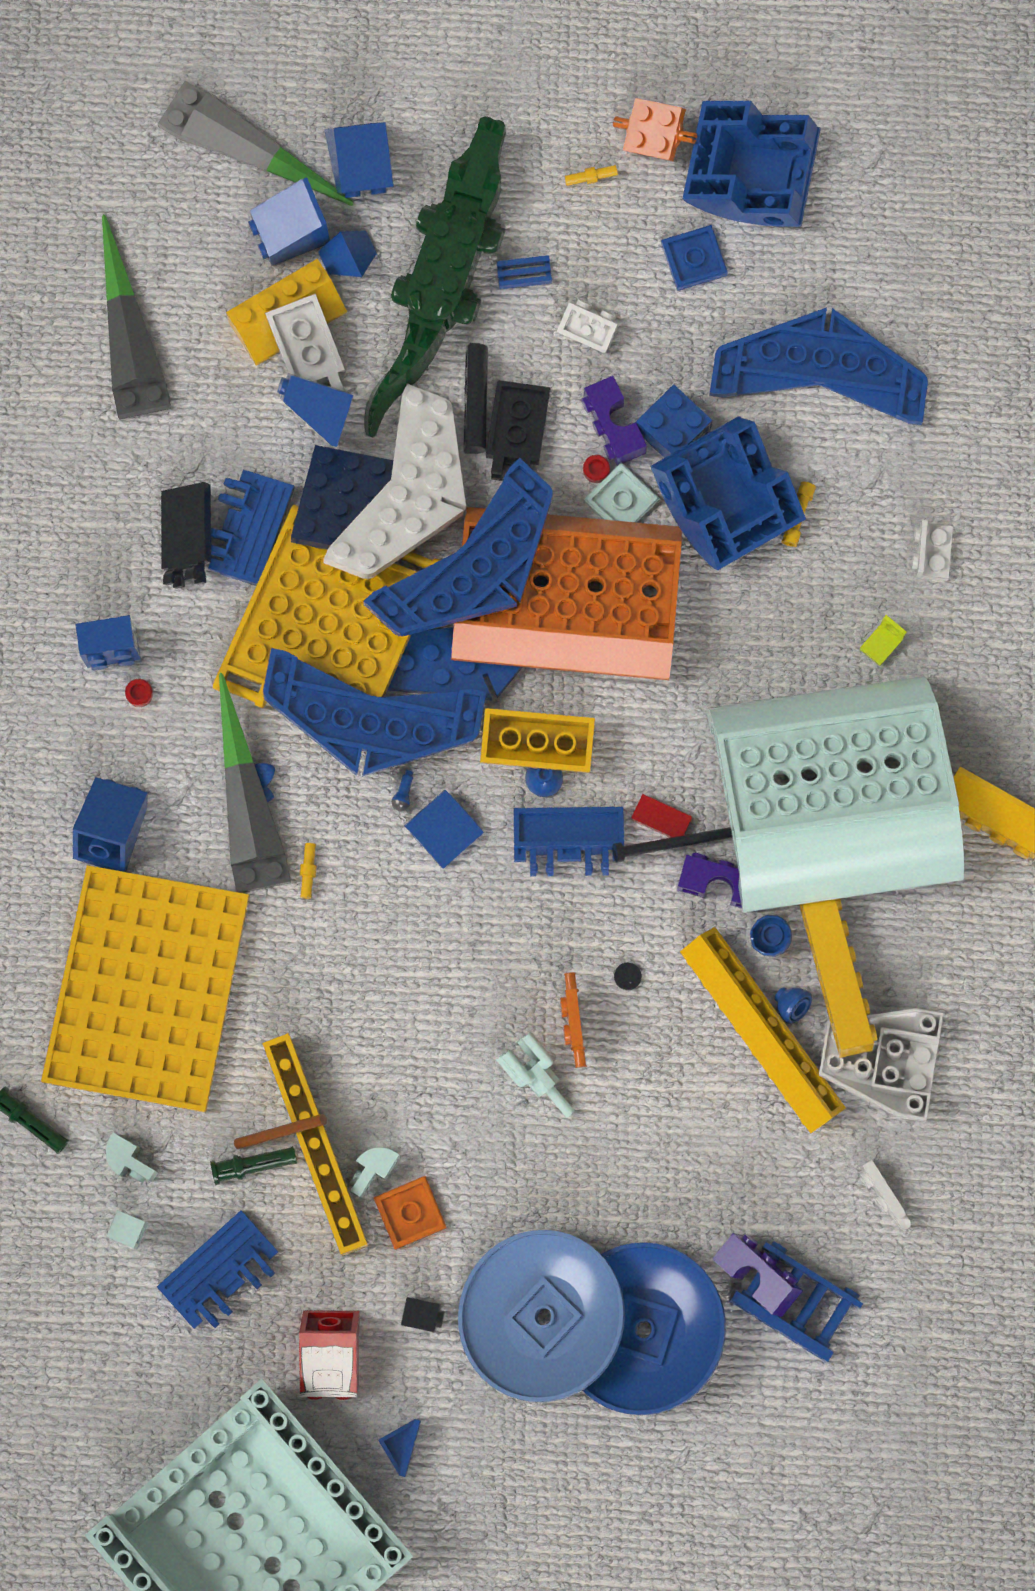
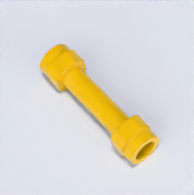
[781,481,816,547]

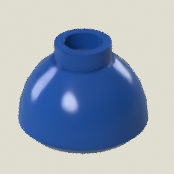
[525,767,563,797]
[775,987,812,1024]

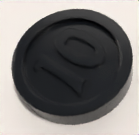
[614,962,642,991]

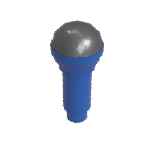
[391,770,413,811]

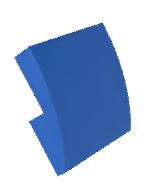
[404,790,484,869]

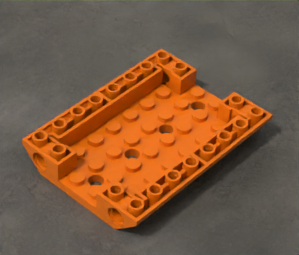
[451,507,682,680]

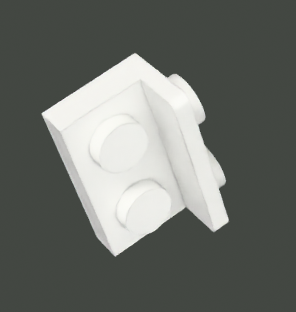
[557,299,621,354]
[911,519,953,581]

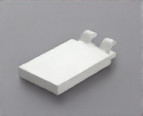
[265,294,345,391]

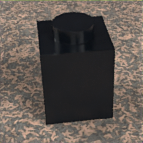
[401,1297,445,1333]

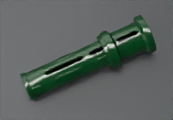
[0,1086,69,1154]
[210,1146,297,1186]

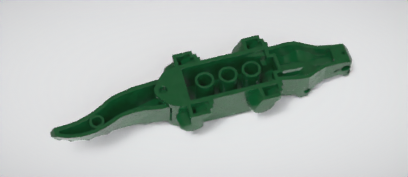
[364,116,506,438]

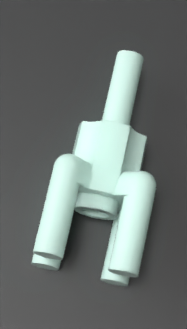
[496,1032,575,1118]

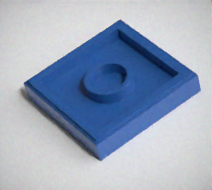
[661,225,728,291]

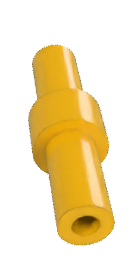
[564,165,618,186]
[299,843,317,899]

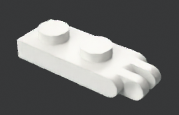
[859,1160,911,1230]

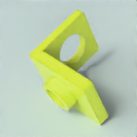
[860,615,907,666]

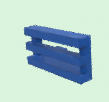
[496,255,552,289]

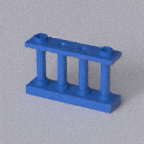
[729,1241,863,1362]

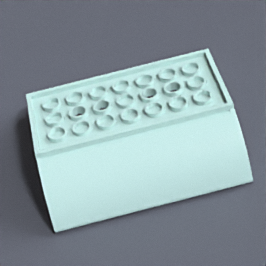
[706,676,964,913]
[85,1379,414,1591]

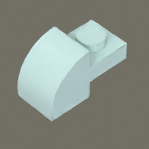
[106,1132,158,1183]
[350,1147,400,1199]
[106,1210,148,1249]

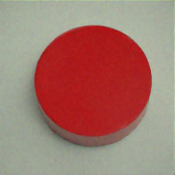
[583,455,610,483]
[125,679,153,707]

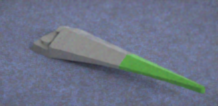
[158,81,353,206]

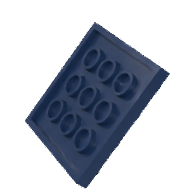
[291,445,397,563]

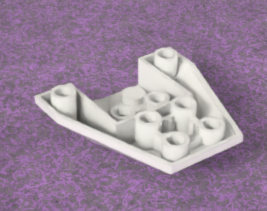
[819,1008,943,1122]

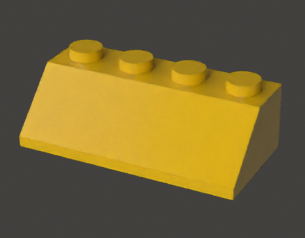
[226,258,347,366]
[480,708,595,773]
[953,766,1035,859]

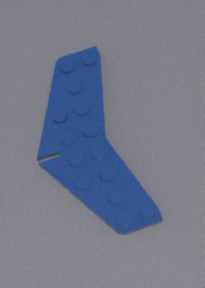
[709,307,928,425]
[364,458,553,636]
[387,576,549,701]
[263,648,486,777]

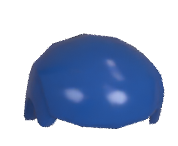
[750,915,792,957]

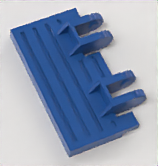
[208,469,295,586]
[514,807,624,877]
[157,1210,278,1329]

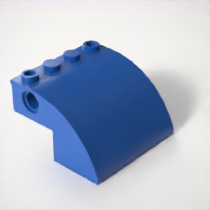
[682,101,821,227]
[650,416,806,570]

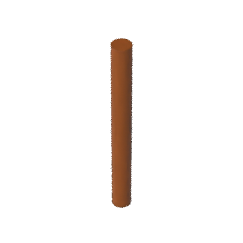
[234,1114,327,1149]

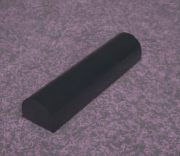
[463,343,488,454]

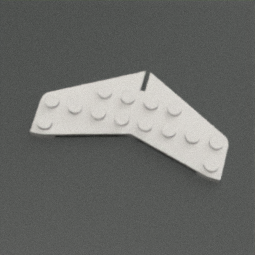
[324,384,466,579]

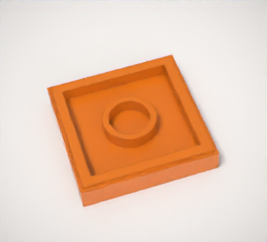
[373,1176,447,1250]

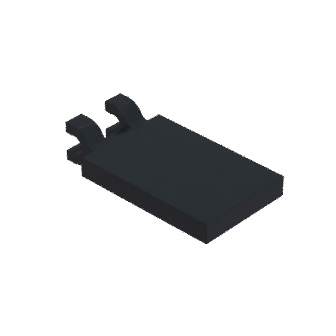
[486,380,550,481]
[161,482,211,589]

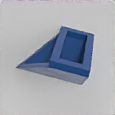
[318,231,377,277]
[378,1419,421,1477]

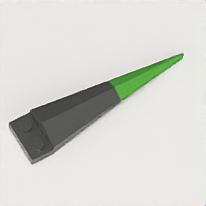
[102,214,171,420]
[219,672,291,893]

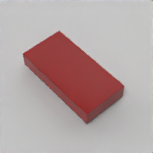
[631,794,692,838]

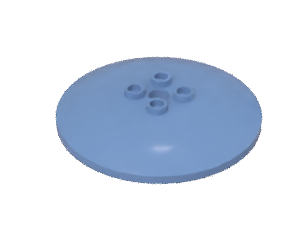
[458,1230,625,1402]

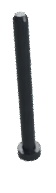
[612,827,733,863]

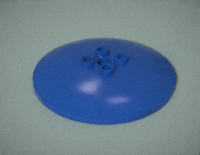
[582,1242,726,1415]

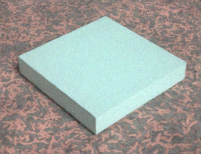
[584,463,660,523]

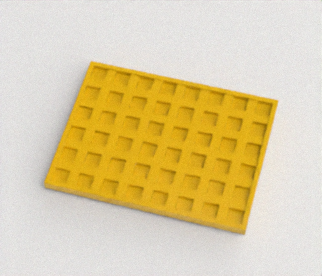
[41,865,250,1113]

